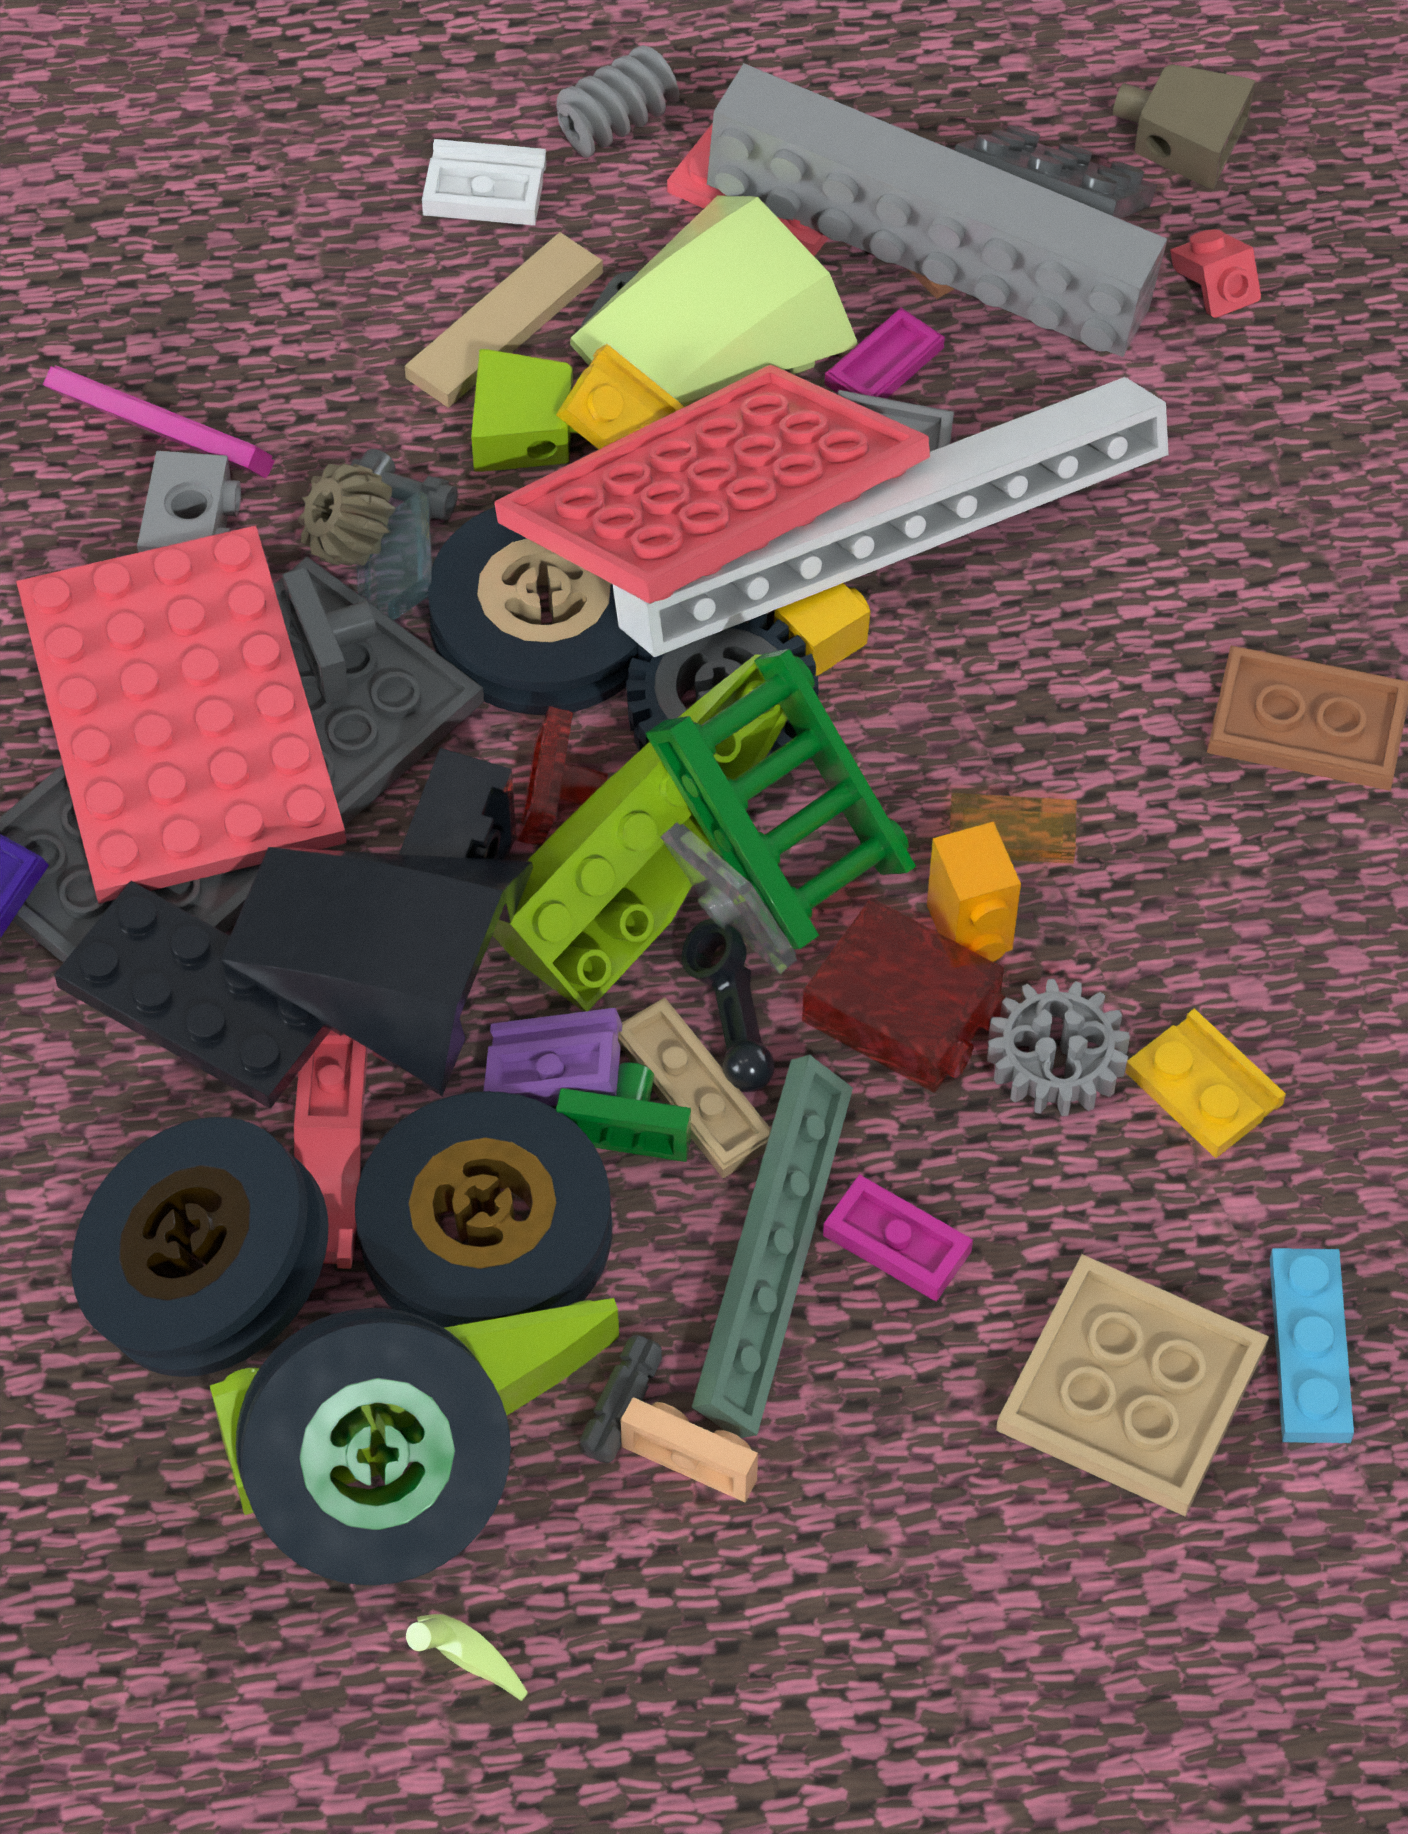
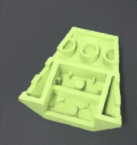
[570,195,858,407]

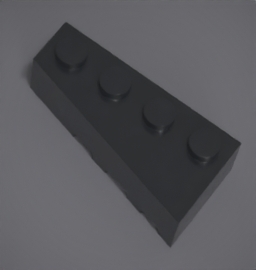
[399,748,516,860]

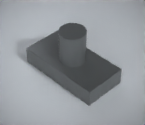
[282,567,378,704]

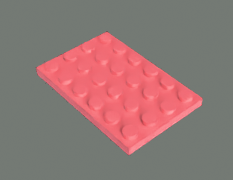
[494,364,930,604]
[16,525,347,904]

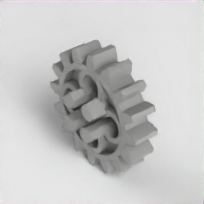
[987,979,1130,1116]

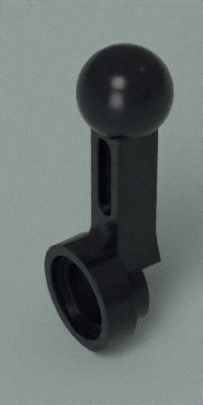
[681,918,774,1092]

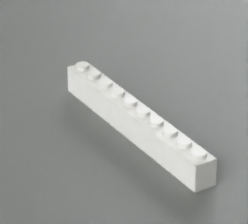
[613,377,1169,657]

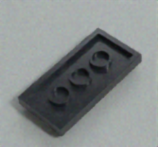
[54,881,331,1109]

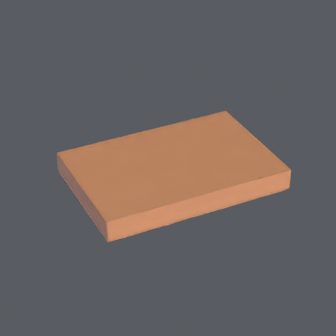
[1207,645,1408,791]

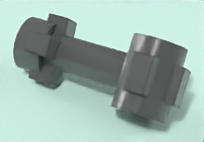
[350,449,458,521]

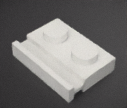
[422,139,546,225]

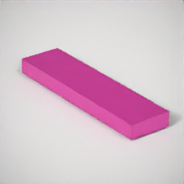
[43,365,275,479]

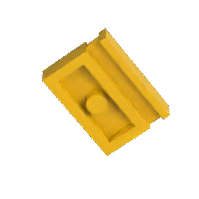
[556,344,684,449]
[1125,1008,1286,1158]

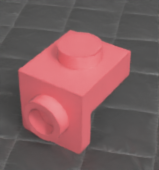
[1170,229,1261,318]

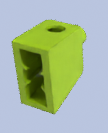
[471,349,578,472]

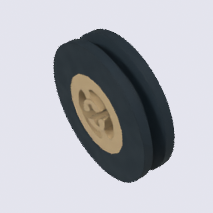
[428,507,639,715]

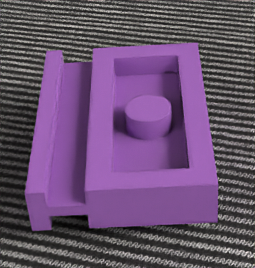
[484,1008,622,1106]

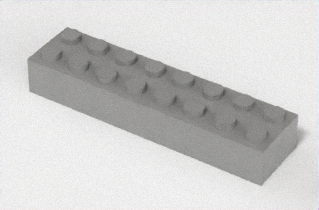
[707,63,1167,357]

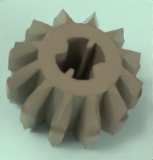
[298,463,396,566]

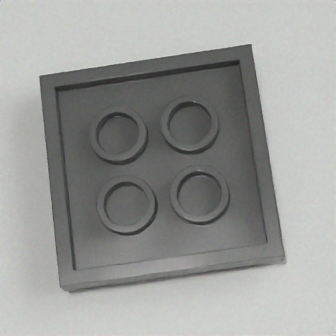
[954,125,1157,219]

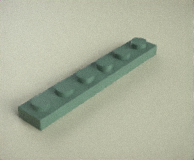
[692,1055,853,1438]

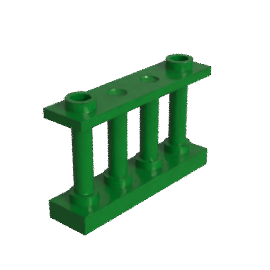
[645,649,917,950]

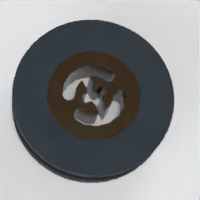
[71,1117,329,1377]

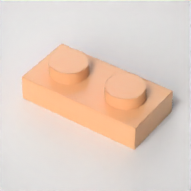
[621,1397,758,1502]

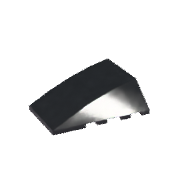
[220,847,533,1096]

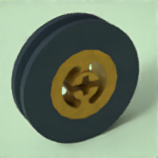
[355,1091,613,1328]

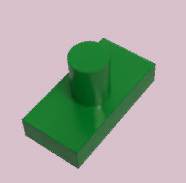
[556,1063,691,1162]

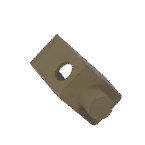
[1113,64,1256,189]

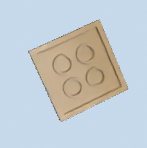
[996,1254,1269,1517]

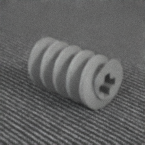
[556,45,679,158]

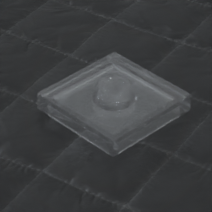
[660,823,797,974]

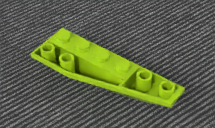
[493,654,788,1012]
[209,1298,619,1515]

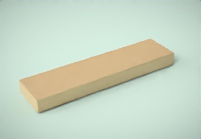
[405,232,603,408]

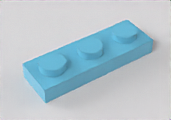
[1270,1248,1354,1443]

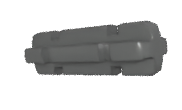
[580,1335,662,1463]

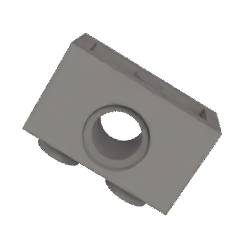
[137,451,241,553]

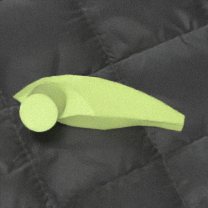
[406,1614,528,1701]

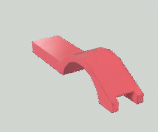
[294,1030,368,1269]

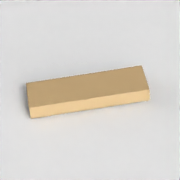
[618,997,771,1178]

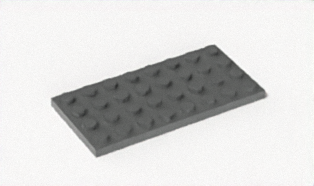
[0,556,484,963]

